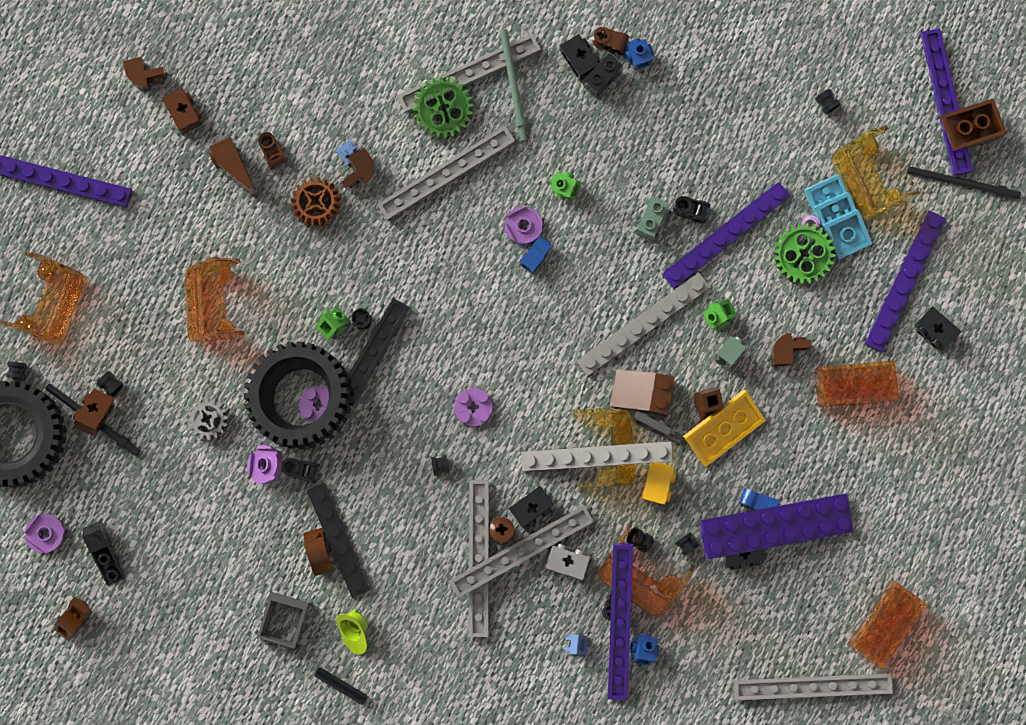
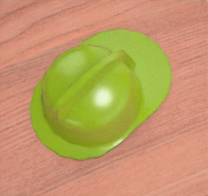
[336,609,368,655]

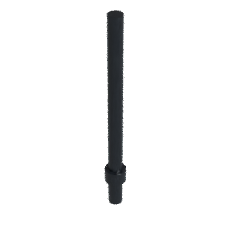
[908,166,1021,199]
[45,383,141,456]

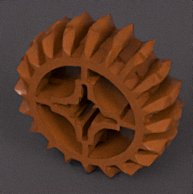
[290,177,342,228]

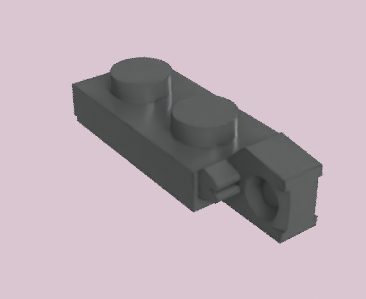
[632,411,685,444]

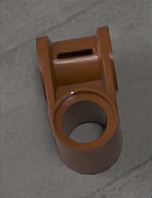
[592,27,630,56]
[258,132,288,170]

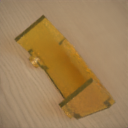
[832,126,920,220]
[573,408,635,490]

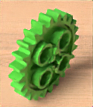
[412,76,473,138]
[773,222,836,284]

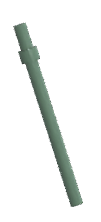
[500,29,528,142]

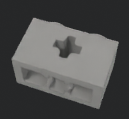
[545,543,590,580]

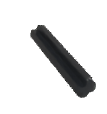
[314,667,368,705]

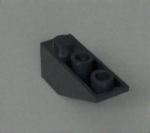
[82,521,125,586]

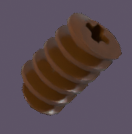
[489,517,514,543]

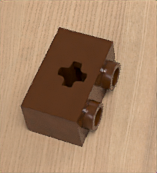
[162,88,202,135]
[73,388,114,437]

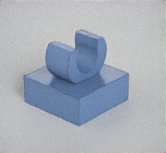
[336,139,359,166]
[564,634,588,655]

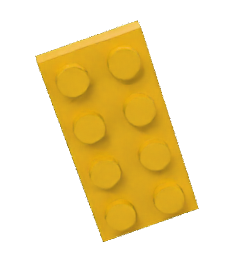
[683,390,766,467]

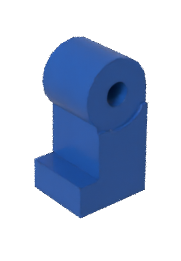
[519,236,553,274]
[739,489,779,510]

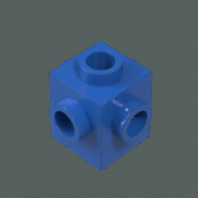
[625,39,653,71]
[629,633,659,666]

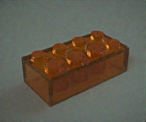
[814,361,899,408]
[846,581,928,669]

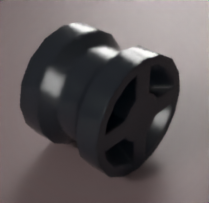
[6,362,27,380]
[431,455,449,476]
[675,532,699,556]

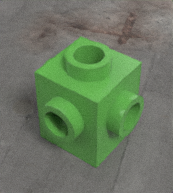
[550,171,583,200]
[703,299,738,330]
[315,307,350,340]

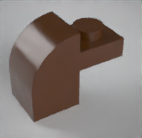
[123,57,168,91]
[340,147,374,189]
[771,333,812,367]
[694,387,724,422]
[303,528,333,576]
[54,597,92,642]

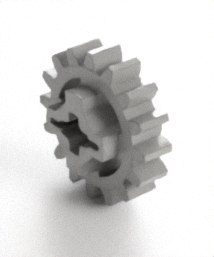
[186,398,230,441]

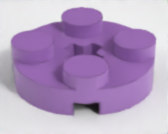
[505,206,543,245]
[299,386,329,423]
[454,388,493,427]
[247,445,283,484]
[25,514,66,553]

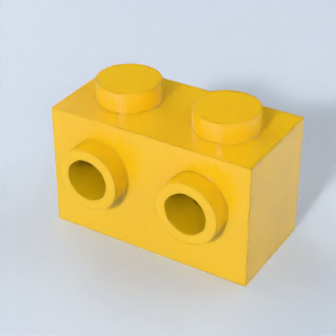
[641,463,677,506]

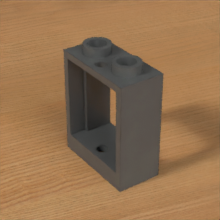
[257,592,310,651]

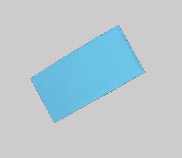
[804,174,872,260]

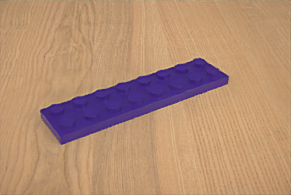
[699,493,853,559]

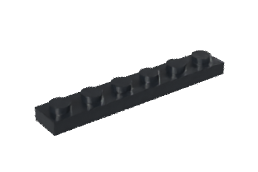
[348,298,410,407]
[307,483,370,598]

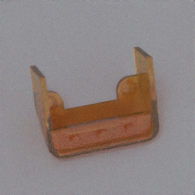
[0,252,86,344]
[185,257,244,342]
[598,523,695,617]

